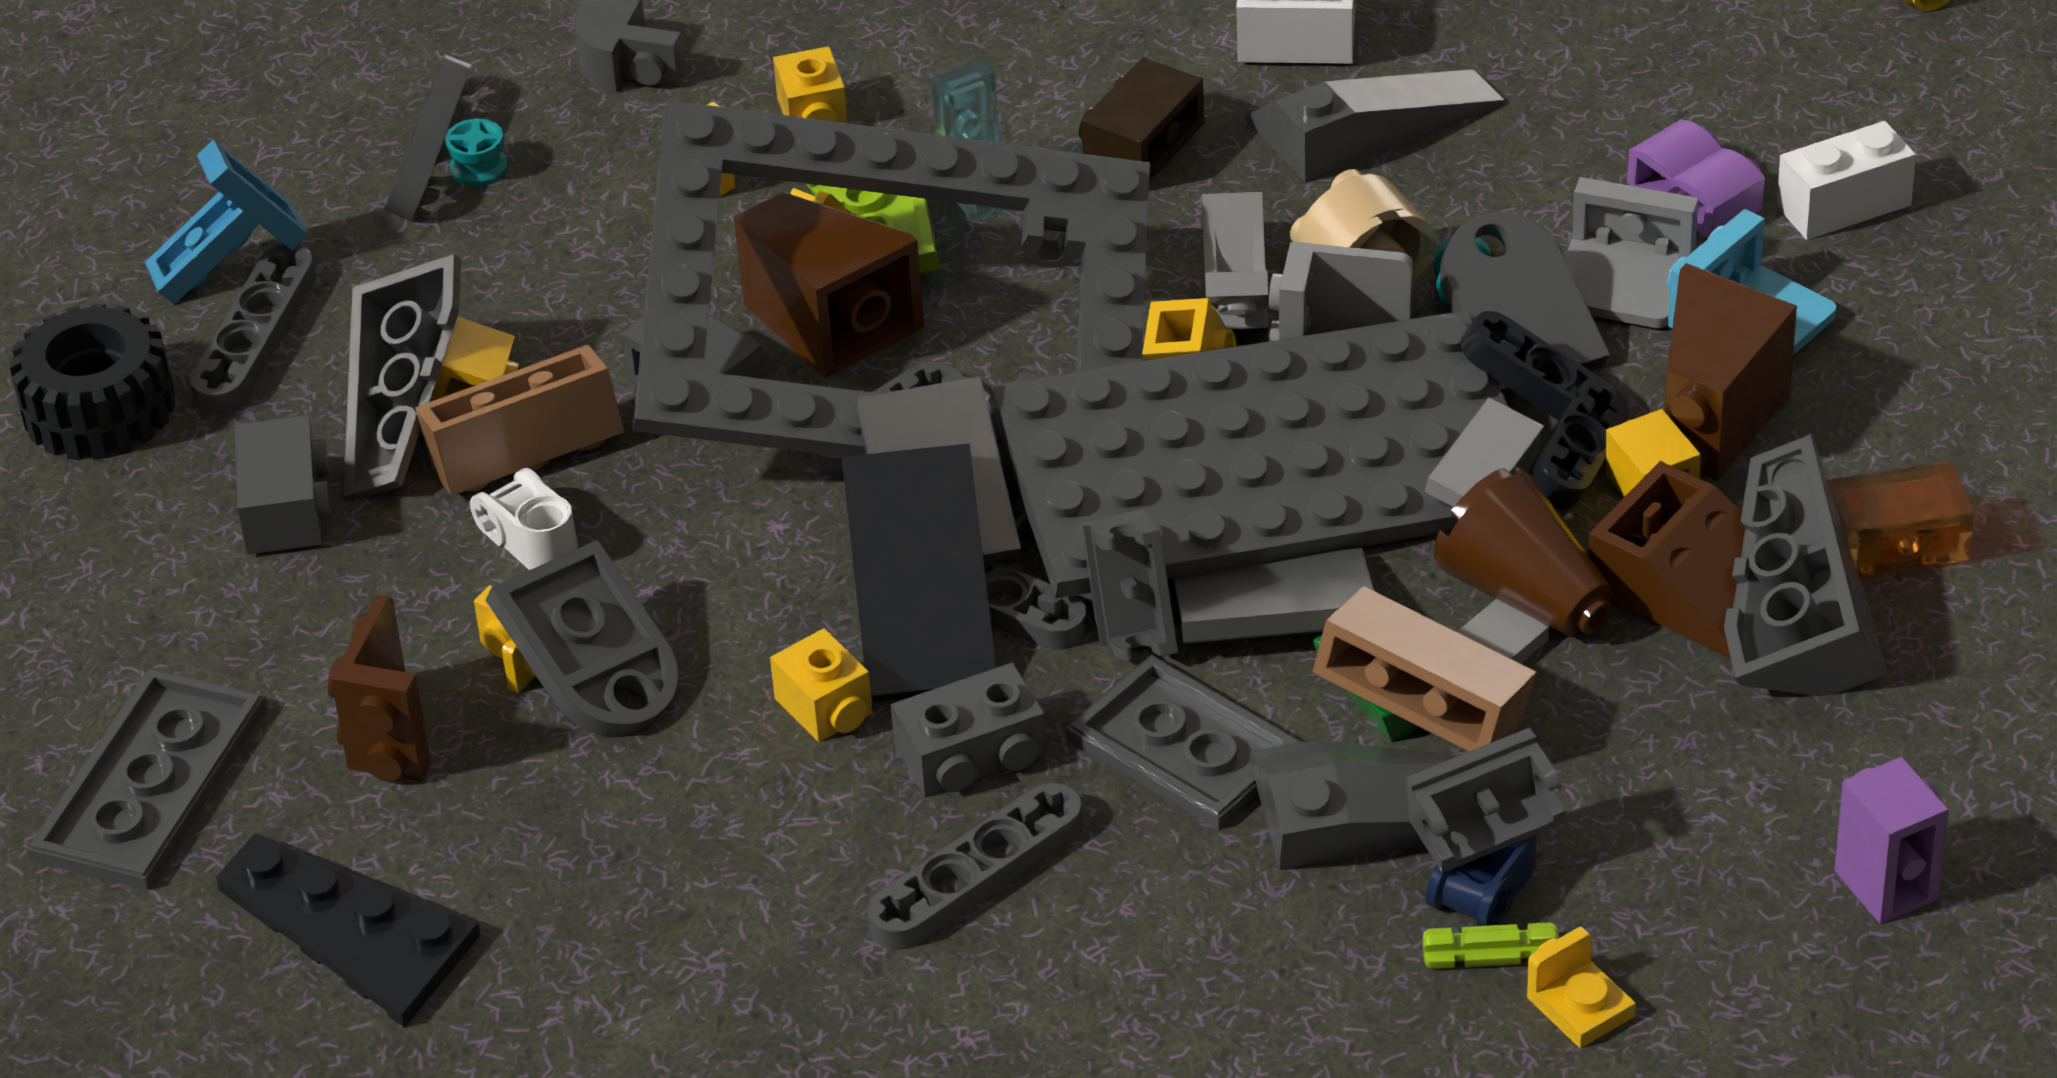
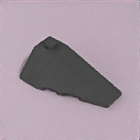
[343,254,461,500]
[1724,434,1887,696]

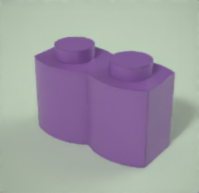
[1627,119,1765,238]

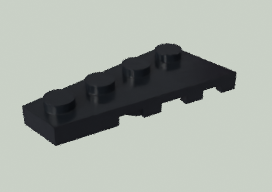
[216,833,480,1028]

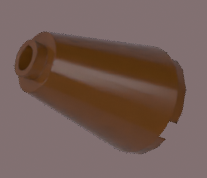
[1434,467,1612,637]

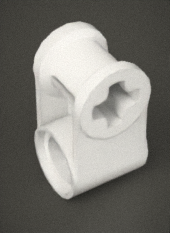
[470,468,579,570]

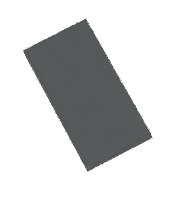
[26,668,267,890]

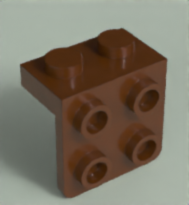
[327,595,431,782]

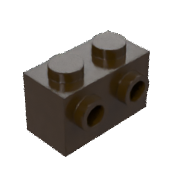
[1079,56,1205,181]

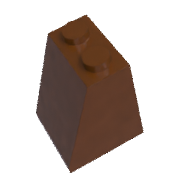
[734,192,925,378]
[1665,263,1797,481]

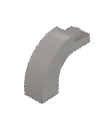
[1202,192,1268,330]

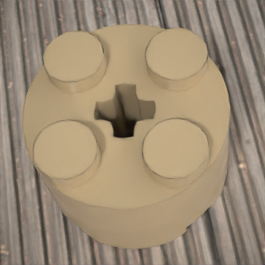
[1290,169,1437,293]

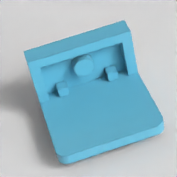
[1667,209,1836,355]

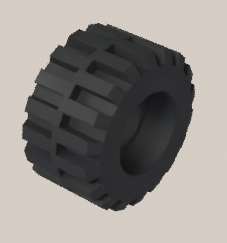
[10,304,175,460]

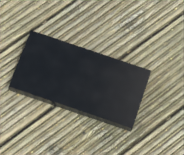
[842,443,996,702]

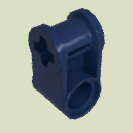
[1426,835,1536,926]

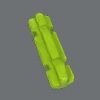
[1422,922,1559,969]

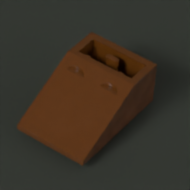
[1588,461,1745,658]

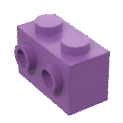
[1834,756,1949,924]

